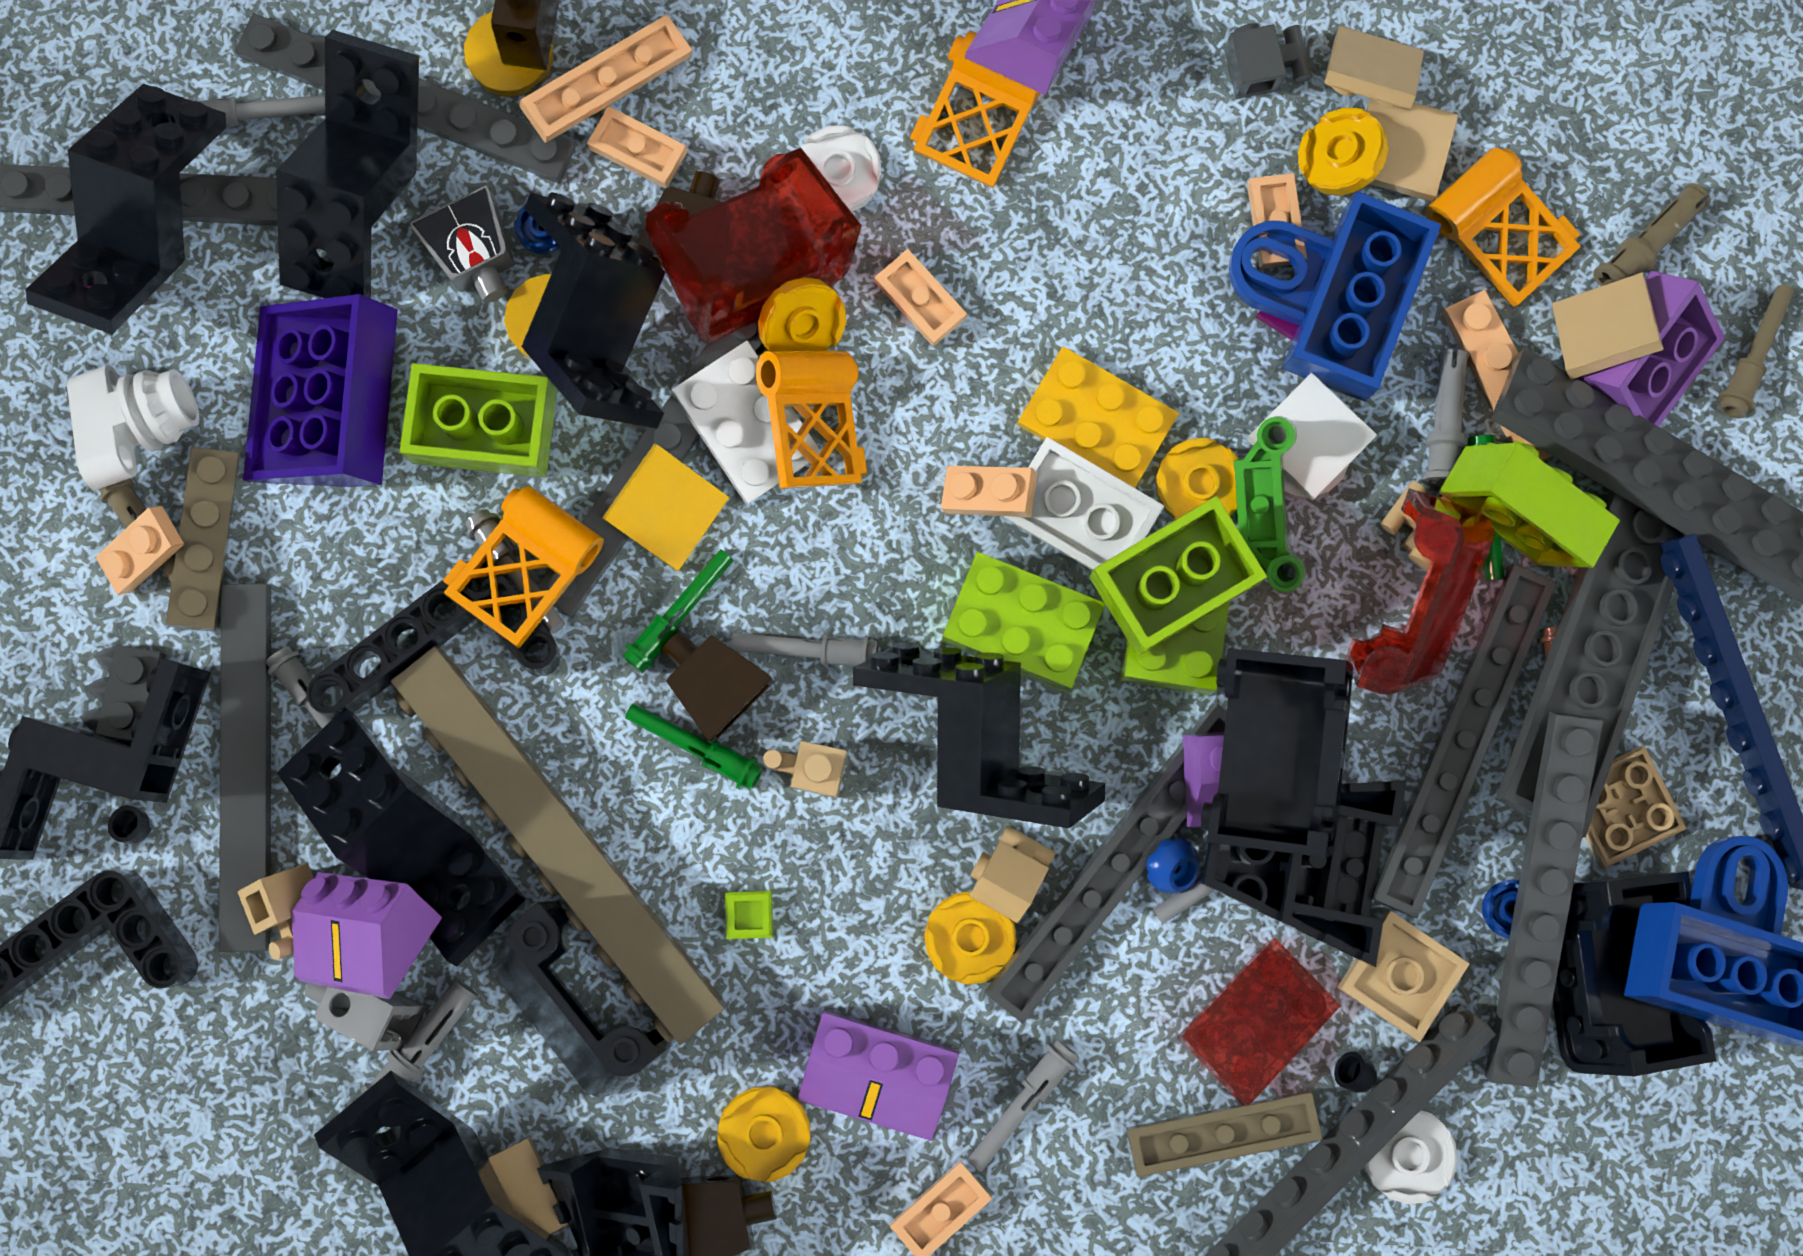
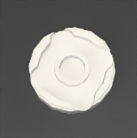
[794,125,881,214]
[1363,1110,1458,1204]

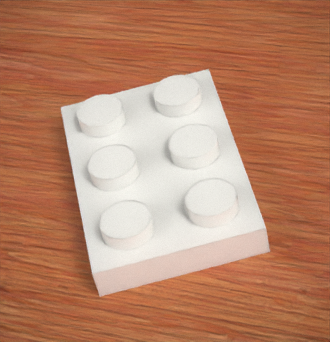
[671,341,821,505]
[1001,437,1164,571]

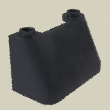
[1201,648,1353,858]
[1553,871,1716,1077]
[492,901,672,1097]

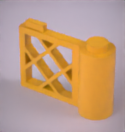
[910,30,1041,188]
[1426,147,1581,307]
[756,351,867,489]
[443,485,604,648]

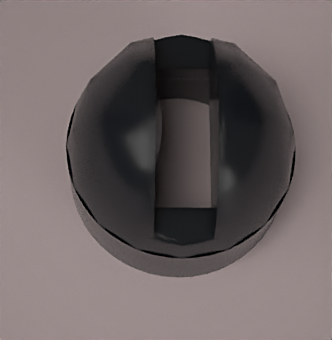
[108,805,152,844]
[1334,1051,1377,1093]

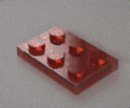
[1177,938,1341,1106]

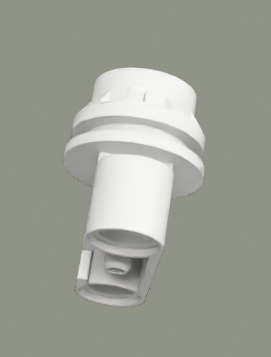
[67,365,199,490]

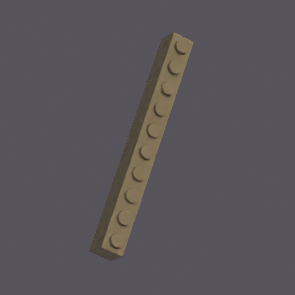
[391,646,728,1045]

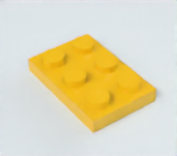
[1017,346,1179,488]

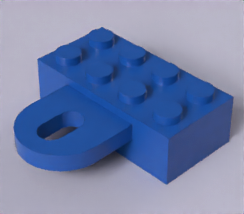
[1228,191,1441,402]
[1624,836,1803,1046]

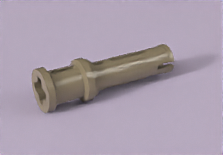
[1593,183,1711,286]

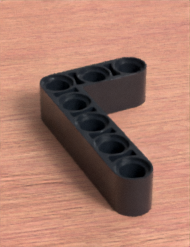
[307,560,561,719]
[0,870,198,1009]

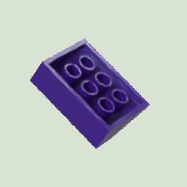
[243,294,398,487]

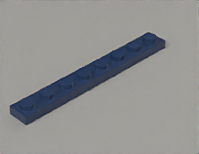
[1659,534,1803,890]

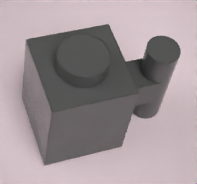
[1224,23,1312,99]

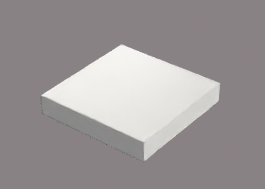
[1247,373,1377,501]

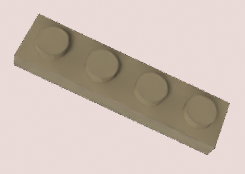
[165,447,240,632]
[1126,1090,1323,1177]

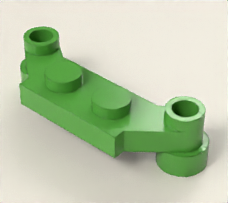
[1234,416,1306,592]

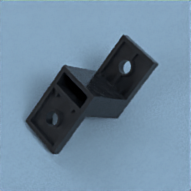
[276,30,419,298]
[25,84,226,335]
[521,192,666,429]
[853,642,1106,829]
[0,658,211,860]
[277,707,526,967]
[314,1071,571,1256]

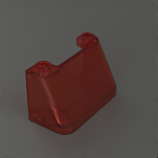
[645,147,862,342]
[1345,488,1494,695]

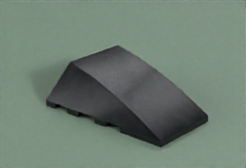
[1201,781,1406,967]
[537,1148,689,1256]

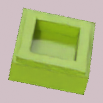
[725,891,773,939]

